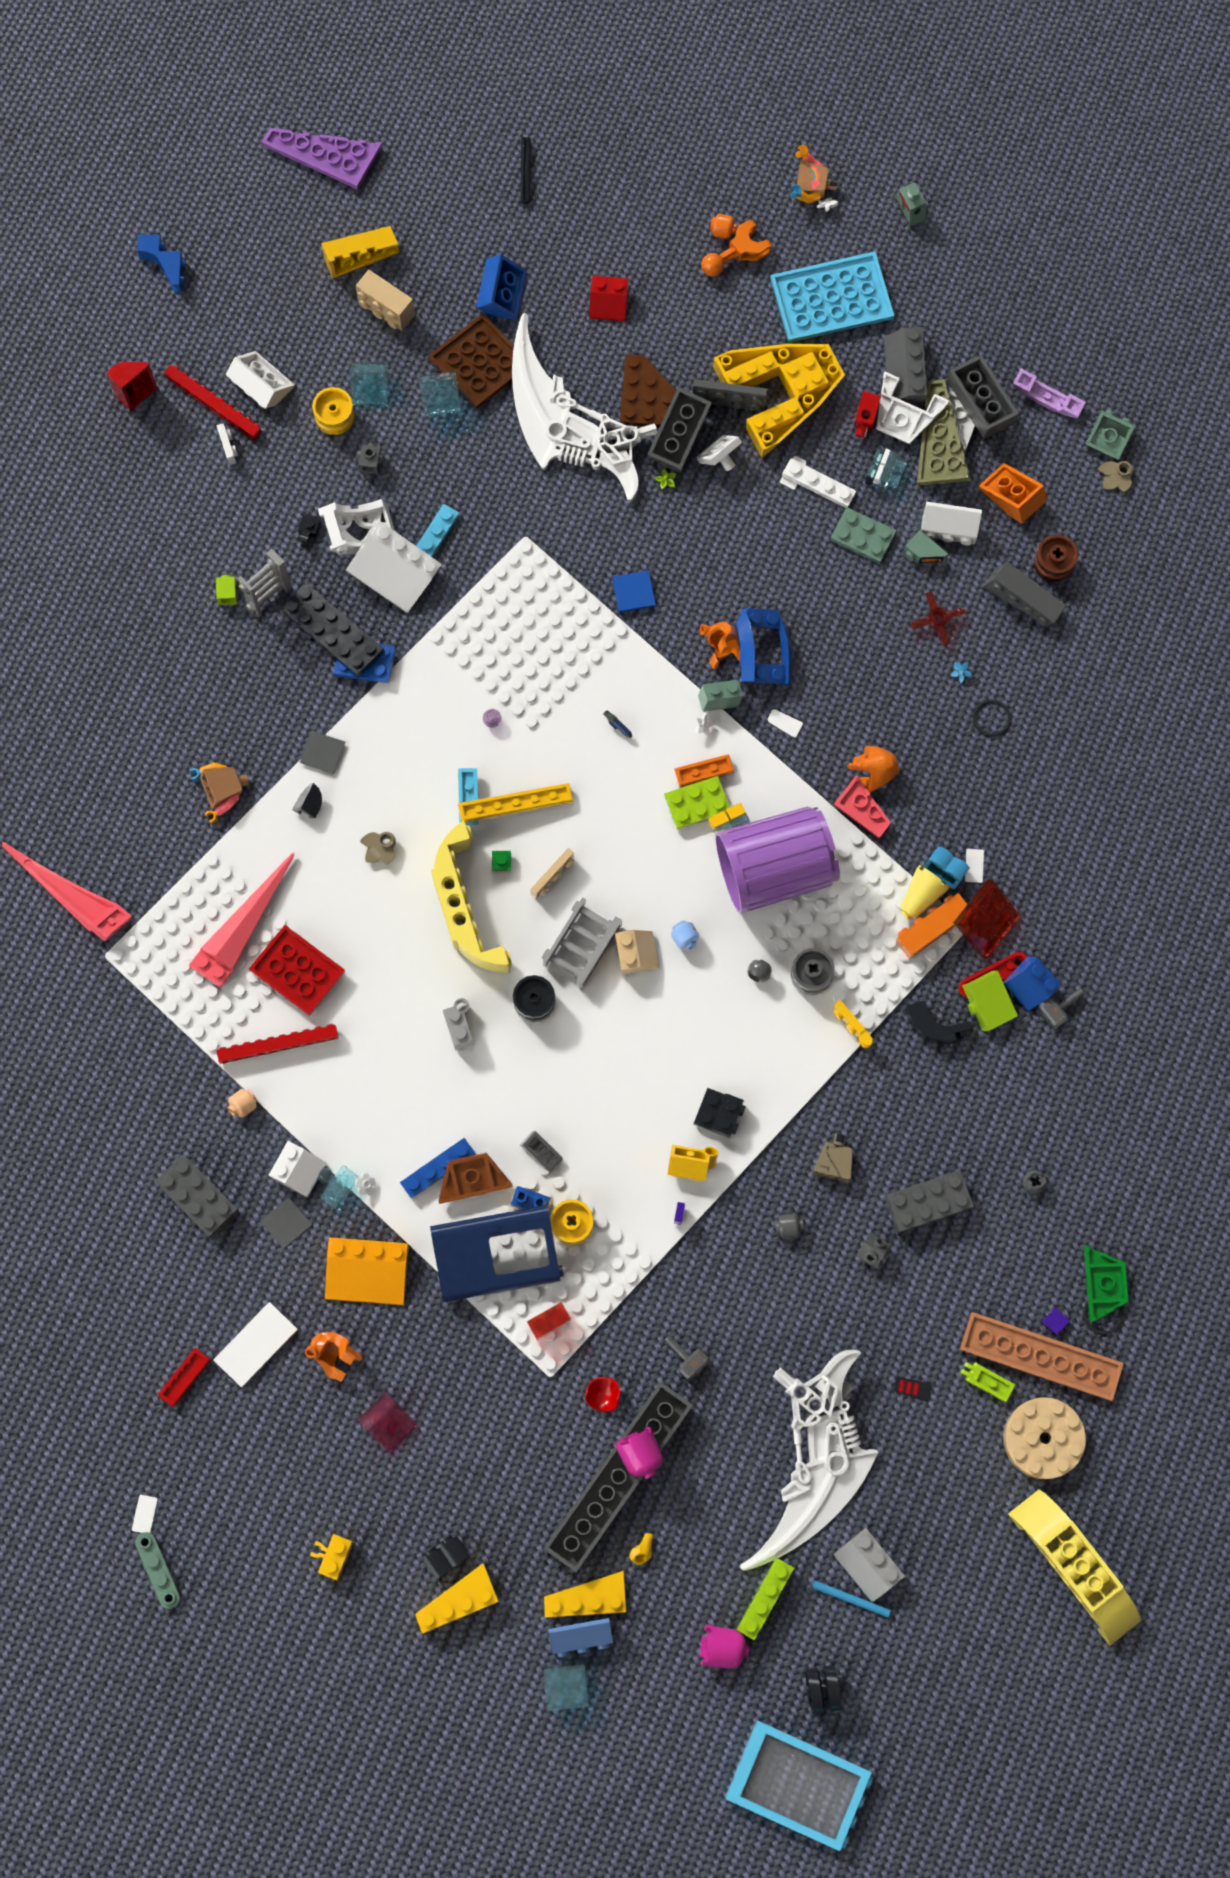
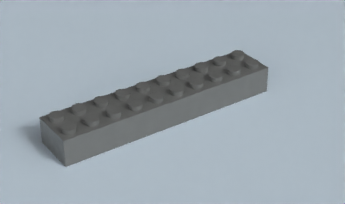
[543,1382,693,1573]

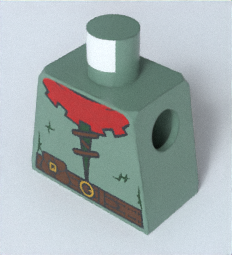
[894,183,926,227]

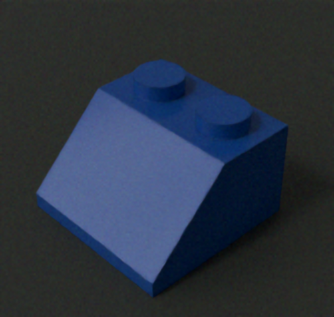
[1003,956,1062,1011]

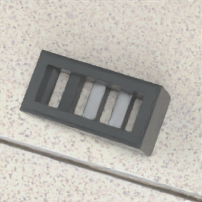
[520,1131,563,1172]

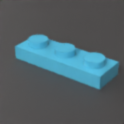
[416,504,459,557]
[458,768,479,825]

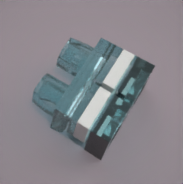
[865,445,907,489]

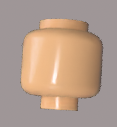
[227,1089,257,1118]

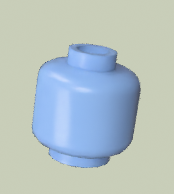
[671,920,700,950]

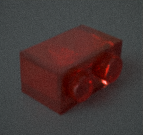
[527,1302,571,1341]

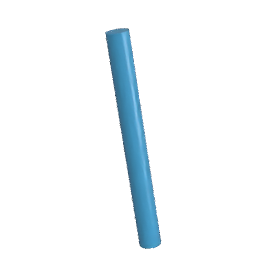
[812,1581,891,1618]

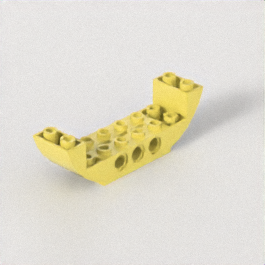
[431,821,512,973]
[1008,1490,1141,1646]

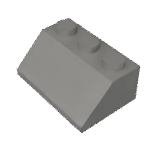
[833,1528,905,1602]

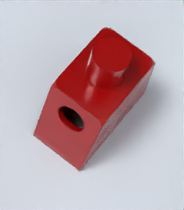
[854,391,881,438]

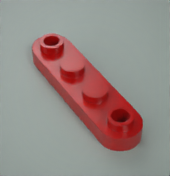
[958,952,1027,999]

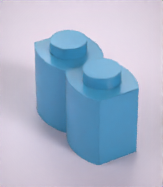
[923,846,970,889]

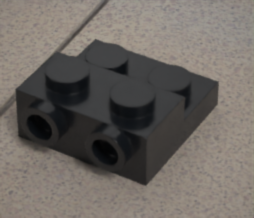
[693,1087,746,1139]

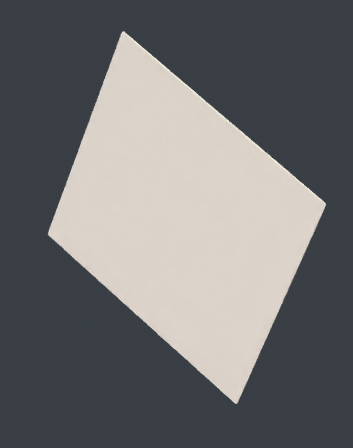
[105,537,968,1377]

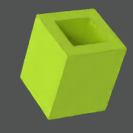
[216,575,238,605]

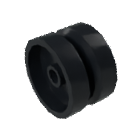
[513,975,556,1022]
[805,1665,841,1715]

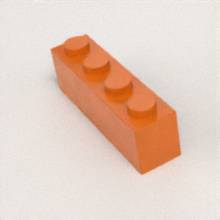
[896,893,972,960]

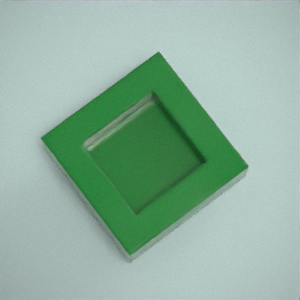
[492,851,511,871]

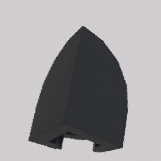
[292,783,322,818]

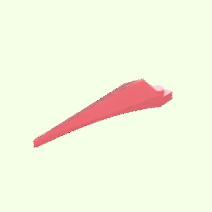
[2,842,131,941]
[189,852,295,988]

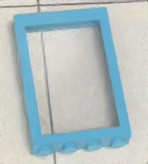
[725,1720,873,1851]

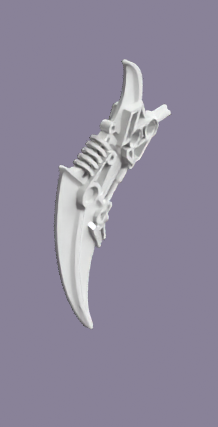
[512,313,657,502]
[740,1350,879,1571]

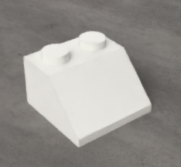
[269,1141,327,1197]

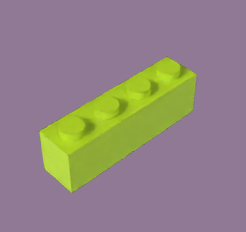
[736,1558,794,1640]

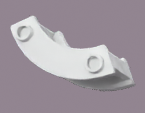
[318,499,395,555]

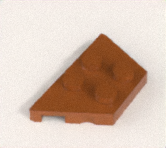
[438,1152,513,1204]

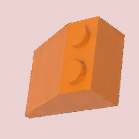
[979,463,1047,523]

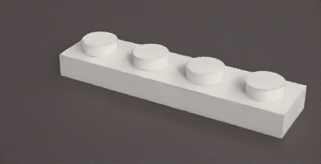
[782,458,856,508]

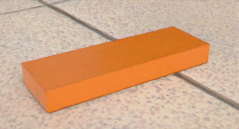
[674,754,734,788]

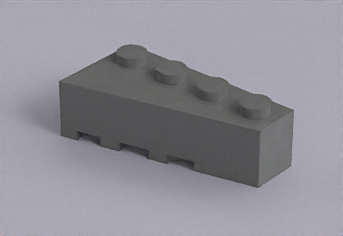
[983,561,1066,627]

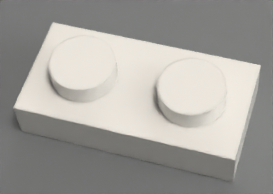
[217,423,238,465]

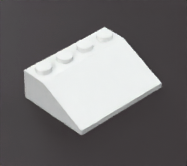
[346,521,441,613]

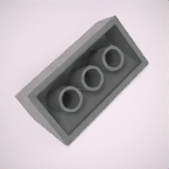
[884,327,927,404]

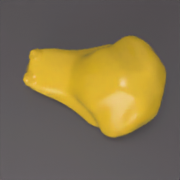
[629,1533,653,1565]

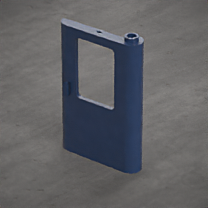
[430,1205,564,1302]

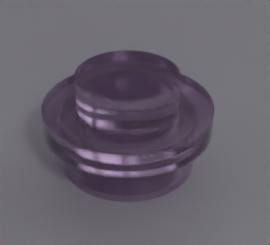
[483,709,502,728]

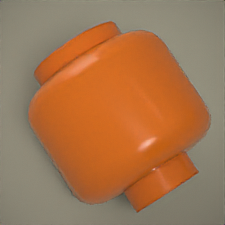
[710,213,737,240]

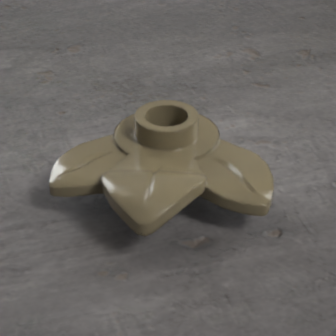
[1098,461,1133,492]
[360,832,396,865]

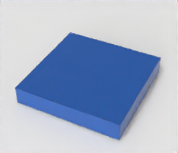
[612,570,656,613]

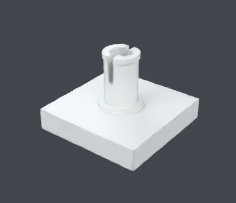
[696,435,742,471]

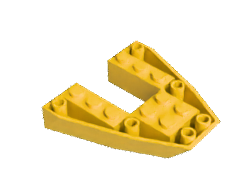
[713,344,845,458]

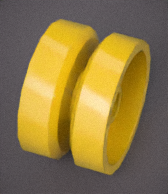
[312,387,355,435]
[550,1199,593,1246]

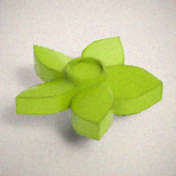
[654,469,676,490]

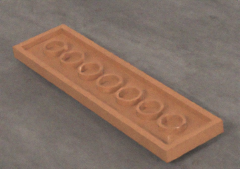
[959,1312,1124,1402]

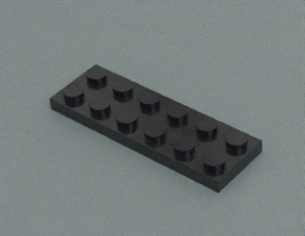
[280,583,385,678]

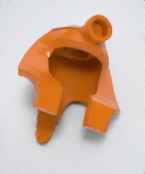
[700,621,740,669]
[847,746,900,793]
[305,1331,362,1382]

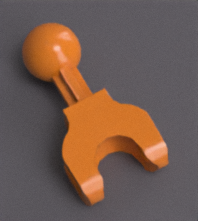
[701,219,773,277]

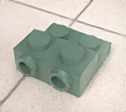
[1085,410,1135,460]

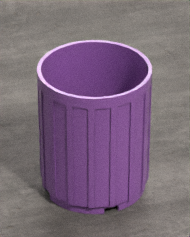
[715,806,840,914]

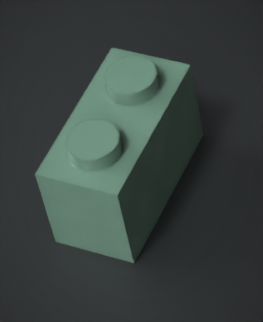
[698,680,743,712]

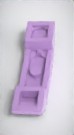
[1012,369,1086,418]

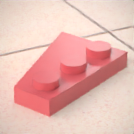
[834,775,891,839]

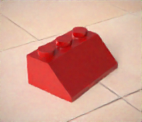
[107,362,157,411]

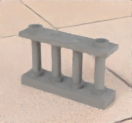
[238,549,292,617]
[542,897,622,989]

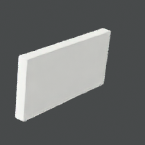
[214,1302,298,1388]

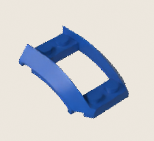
[734,608,792,685]

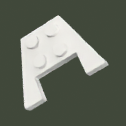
[876,372,950,445]

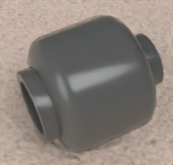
[775,1213,805,1240]

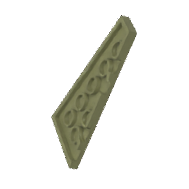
[917,379,971,486]

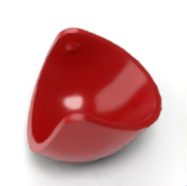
[585,1377,620,1412]

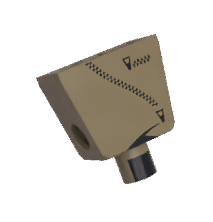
[812,1134,852,1183]

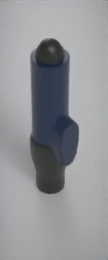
[603,710,632,738]

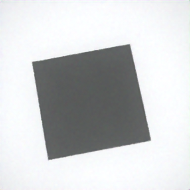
[300,731,346,774]
[260,1197,312,1249]

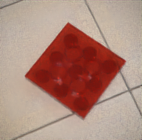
[953,879,1021,959]

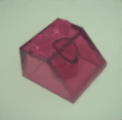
[357,1392,417,1453]

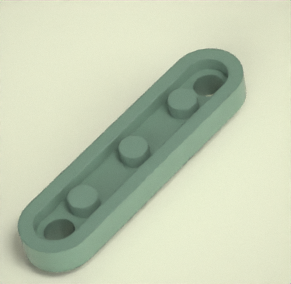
[135,1532,181,1609]

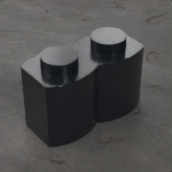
[423,1535,470,1580]

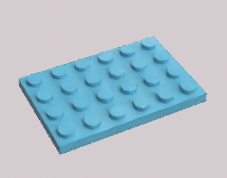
[770,251,894,343]

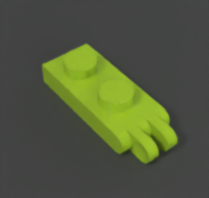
[960,1362,1015,1403]

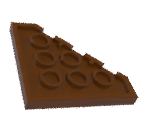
[620,354,676,428]

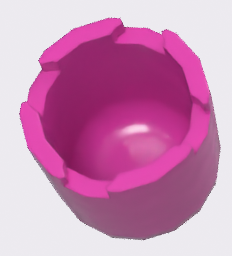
[614,1427,663,1479]
[700,1624,749,1669]

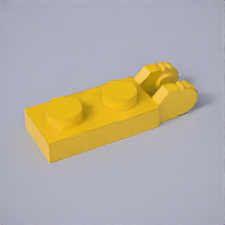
[833,1000,873,1049]

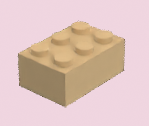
[356,270,415,331]

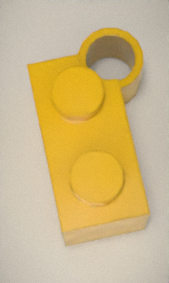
[667,1145,719,1182]

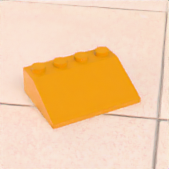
[325,1237,409,1305]

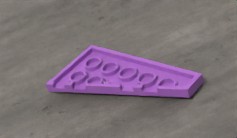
[262,128,382,189]

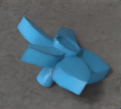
[951,662,973,684]

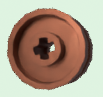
[1034,535,1078,582]

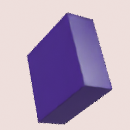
[674,1202,685,1225]
[1041,1307,1070,1336]

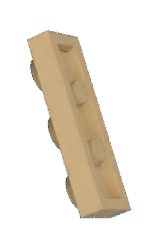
[530,848,574,899]

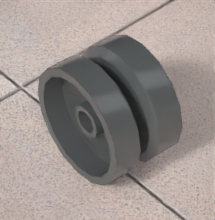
[791,948,835,995]

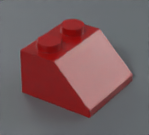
[589,275,629,322]

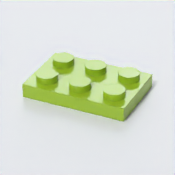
[664,776,730,830]

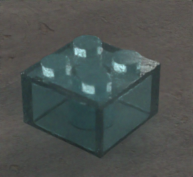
[419,371,461,416]
[544,1664,589,1711]

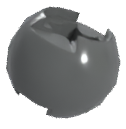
[747,960,772,982]
[1023,1170,1047,1195]

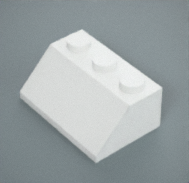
[226,351,295,409]
[921,502,982,545]

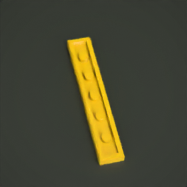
[458,783,573,822]

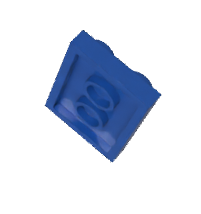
[333,644,396,684]

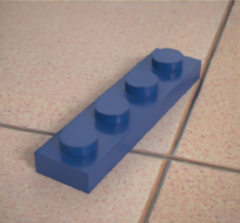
[400,1138,476,1199]

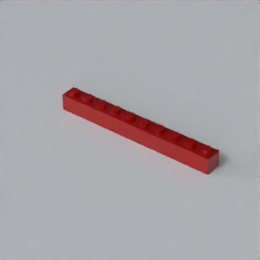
[164,365,262,441]
[216,1024,339,1064]

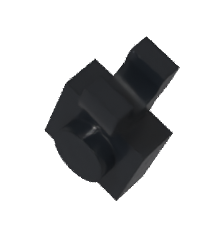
[298,514,321,548]

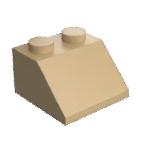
[615,930,659,975]

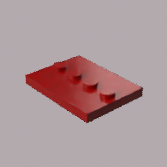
[249,925,346,1016]

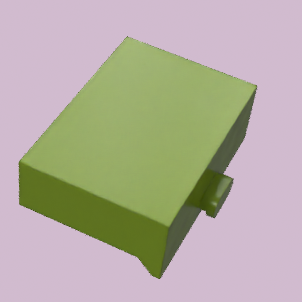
[962,971,1018,1031]

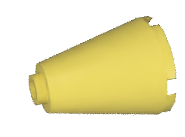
[900,865,950,920]

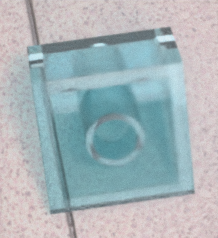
[350,362,389,406]

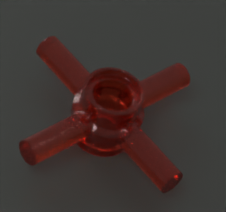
[910,591,965,645]

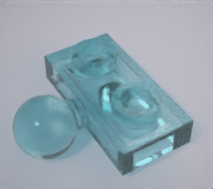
[318,1166,359,1209]

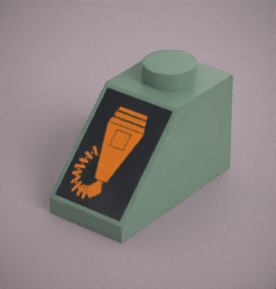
[904,530,948,564]

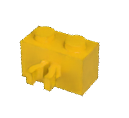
[310,1534,354,1581]

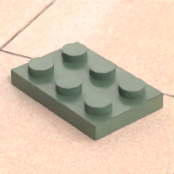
[830,507,896,564]

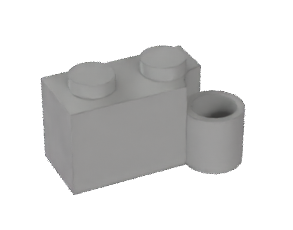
[443,998,474,1051]

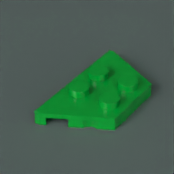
[1083,1246,1129,1323]

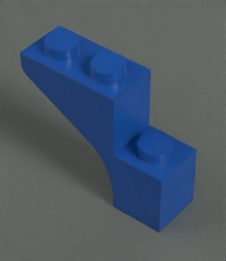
[137,234,186,293]

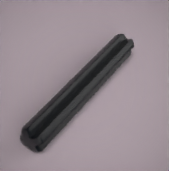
[520,137,531,204]

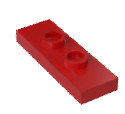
[157,1348,211,1408]

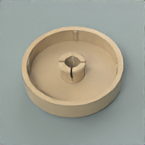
[1003,1398,1086,1479]

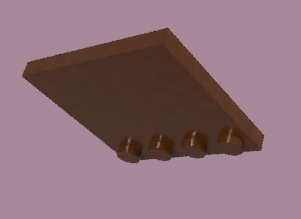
[428,313,514,409]

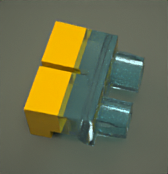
[708,803,751,833]

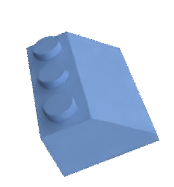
[548,1618,613,1657]

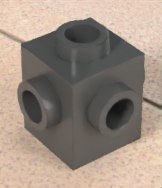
[357,443,384,475]
[856,1232,890,1268]

